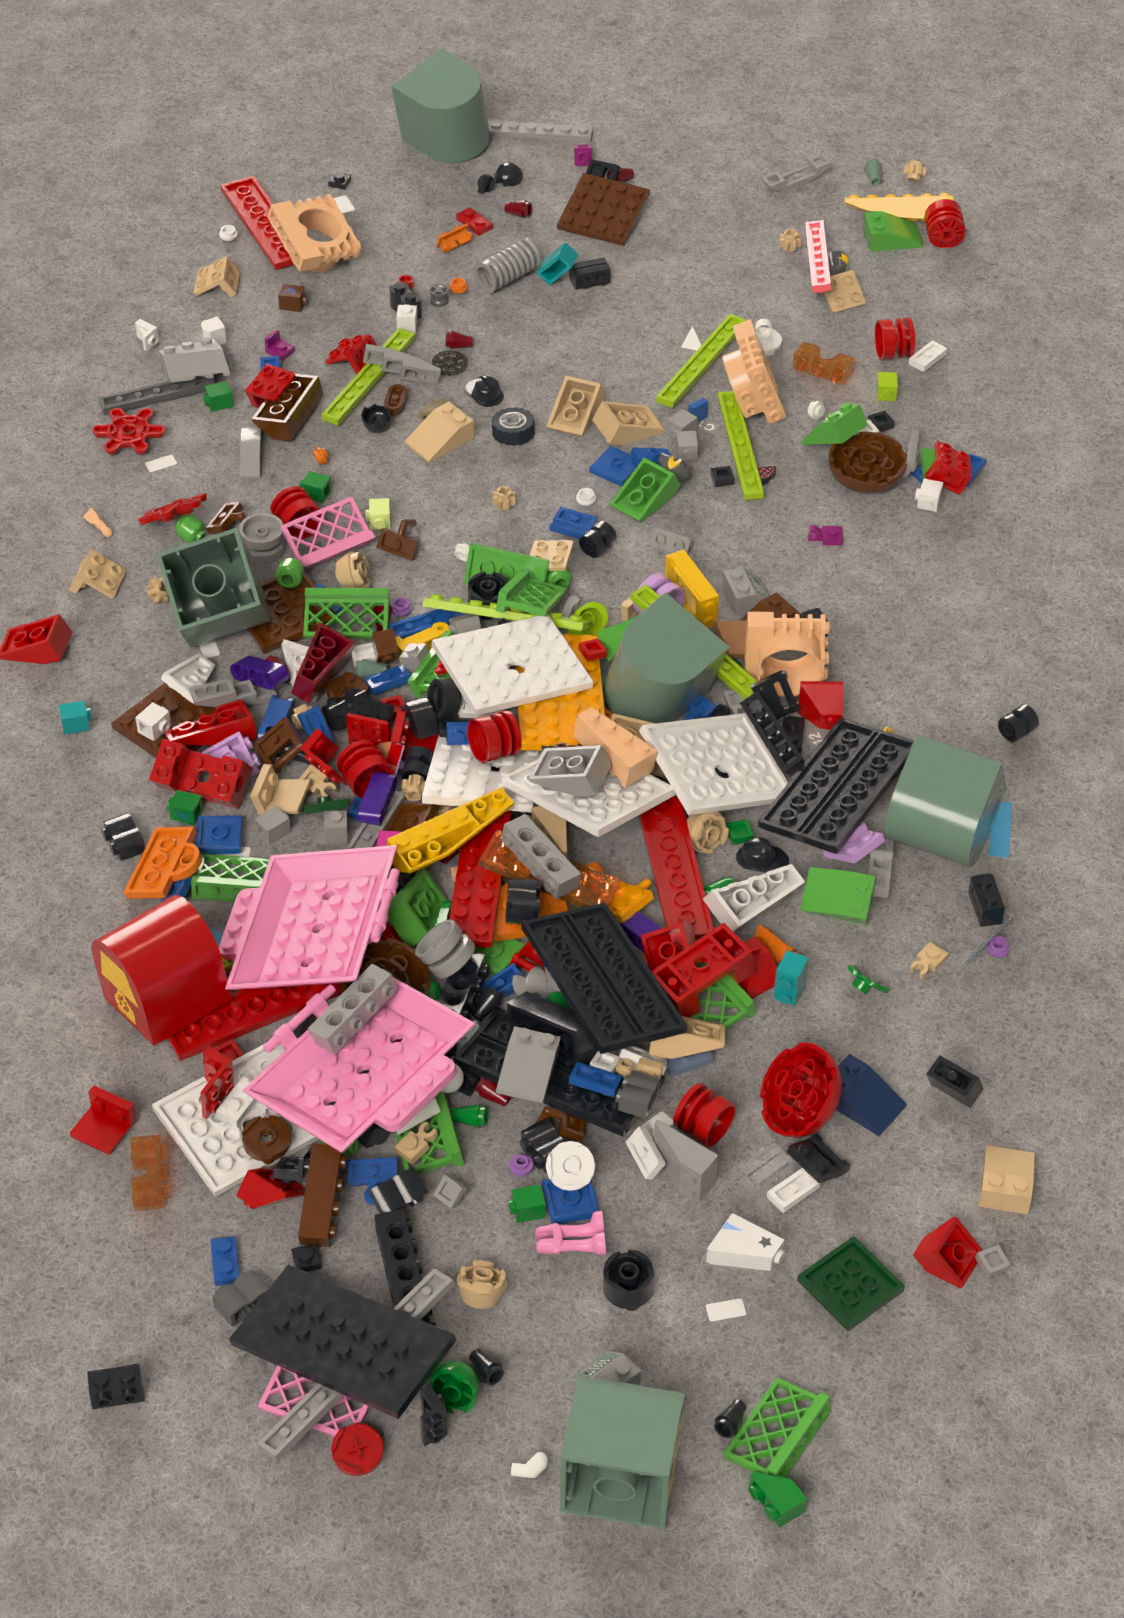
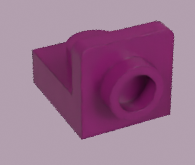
[574,144,592,166]
[264,330,295,361]

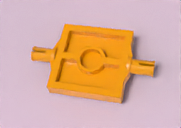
[592,878,654,923]

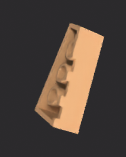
[573,707,658,788]

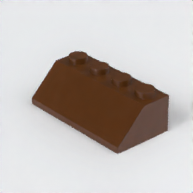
[251,374,324,441]

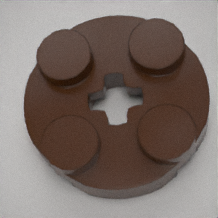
[326,672,369,700]
[242,1115,291,1164]

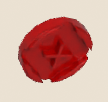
[331,1423,384,1476]

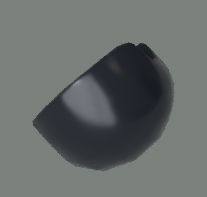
[494,162,523,187]
[361,404,392,433]

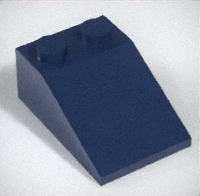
[836,1054,907,1137]

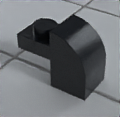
[401,697,439,739]

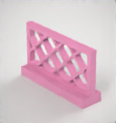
[280,496,375,571]
[258,1366,370,1436]

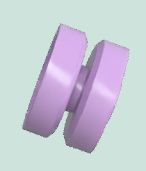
[633,573,685,614]

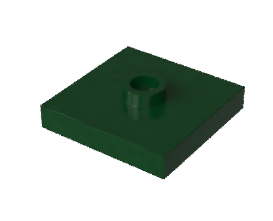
[301,796,349,814]

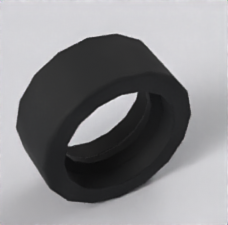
[427,679,461,719]

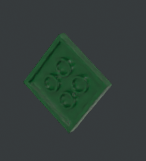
[797,1236,905,1331]

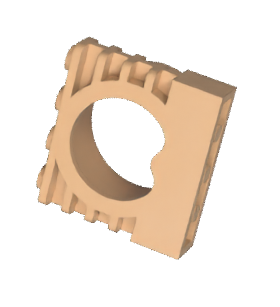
[268,194,361,272]
[723,319,786,423]
[744,612,830,697]

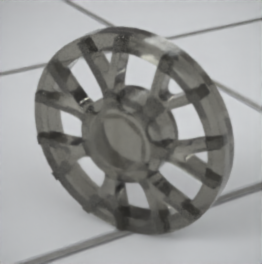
[432,350,467,376]

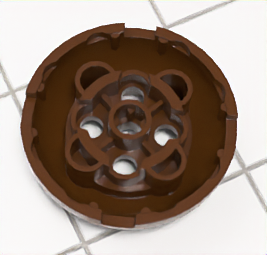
[828,432,908,493]
[337,938,430,996]

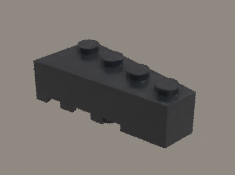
[507,991,597,1069]

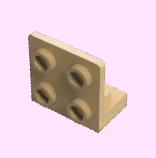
[194,256,240,297]
[816,270,866,313]
[530,540,574,571]
[69,549,126,599]
[250,764,311,814]

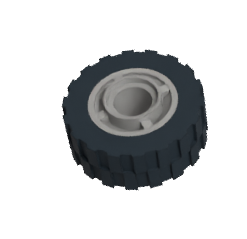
[492,407,535,446]

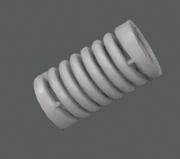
[474,238,541,293]

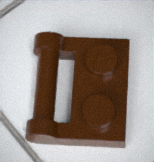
[253,717,305,774]

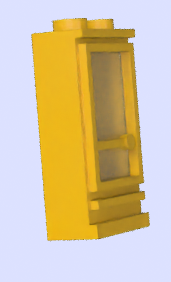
[665,549,719,629]

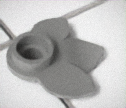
[512,966,557,999]

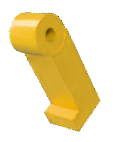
[395,622,449,663]

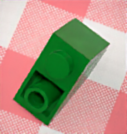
[748,1472,807,1527]

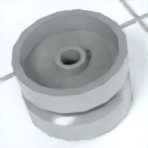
[239,513,285,564]
[415,919,475,979]

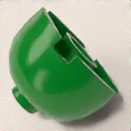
[427,1361,480,1414]

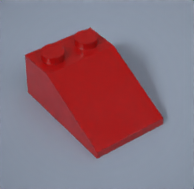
[0,614,73,664]

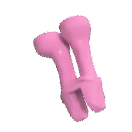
[535,1211,606,1256]

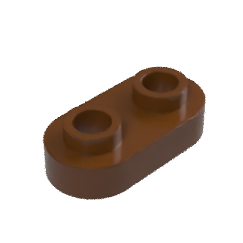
[384,384,407,415]

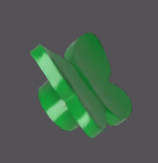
[847,964,891,995]

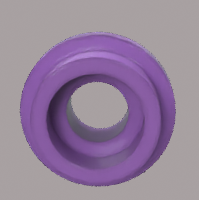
[391,597,412,616]
[986,936,1010,958]
[509,1154,533,1177]

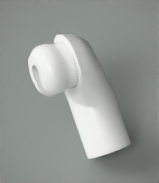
[511,1452,548,1478]

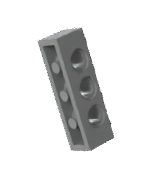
[501,814,581,899]
[308,964,398,1055]

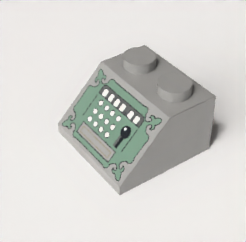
[722,567,770,616]
[567,1351,641,1389]

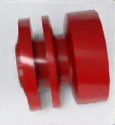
[924,199,966,248]
[875,317,916,360]
[270,486,322,540]
[467,710,522,763]
[337,740,394,798]
[673,1083,736,1147]

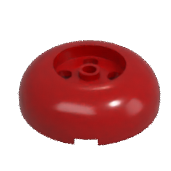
[760,1042,842,1138]

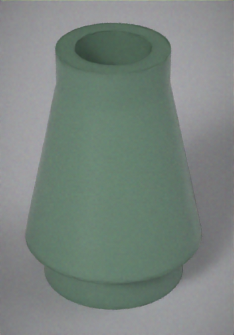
[864,159,882,185]
[355,658,387,679]

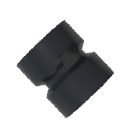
[579,521,617,558]
[998,704,1039,743]
[401,746,433,781]

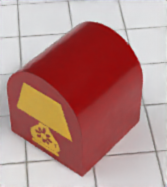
[91,895,232,1046]

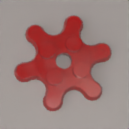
[92,408,165,455]
[138,493,207,525]

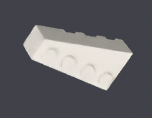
[703,864,805,933]

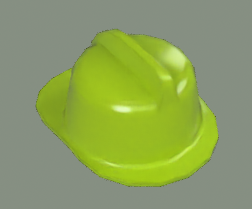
[567,602,608,636]

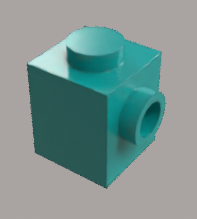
[59,700,92,735]

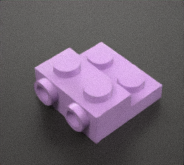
[202,731,262,778]
[823,822,885,864]

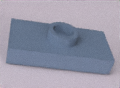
[666,1051,714,1078]

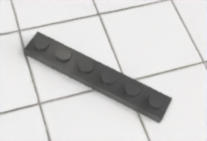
[98,376,215,415]

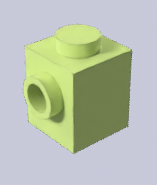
[365,498,390,530]

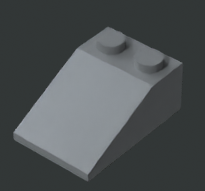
[529,745,612,797]
[496,1026,561,1104]
[654,1119,718,1203]

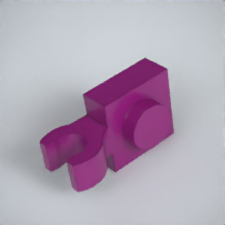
[808,525,843,545]

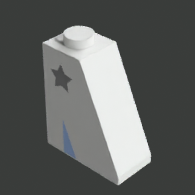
[706,1213,786,1271]

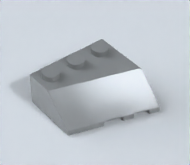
[159,337,230,383]

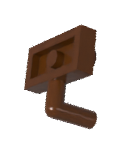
[206,502,247,534]
[376,519,420,561]
[535,1106,585,1143]

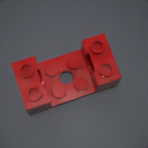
[149,739,253,810]
[652,923,756,1018]

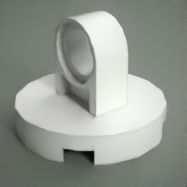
[755,319,782,356]
[546,1141,595,1191]

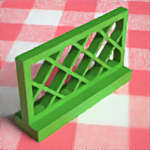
[496,569,567,617]
[303,588,390,638]
[407,631,454,698]
[191,854,270,902]
[690,962,756,1031]
[395,1091,465,1174]
[723,1377,832,1478]

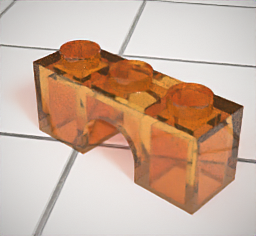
[793,341,855,386]
[131,1134,168,1211]

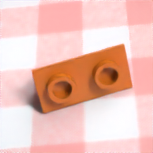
[435,223,473,253]
[754,924,798,964]

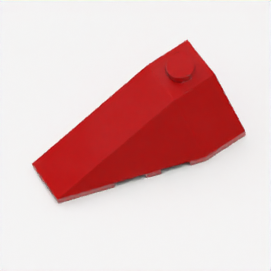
[165,699,257,745]

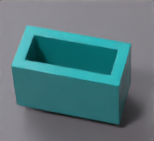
[536,242,579,285]
[774,950,808,1006]

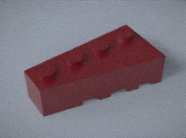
[291,622,355,703]

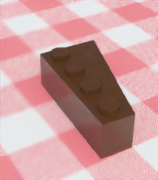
[298,1143,347,1247]

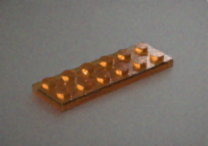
[478,830,621,908]

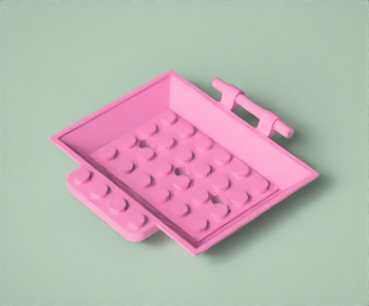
[219,845,400,990]
[242,977,476,1153]

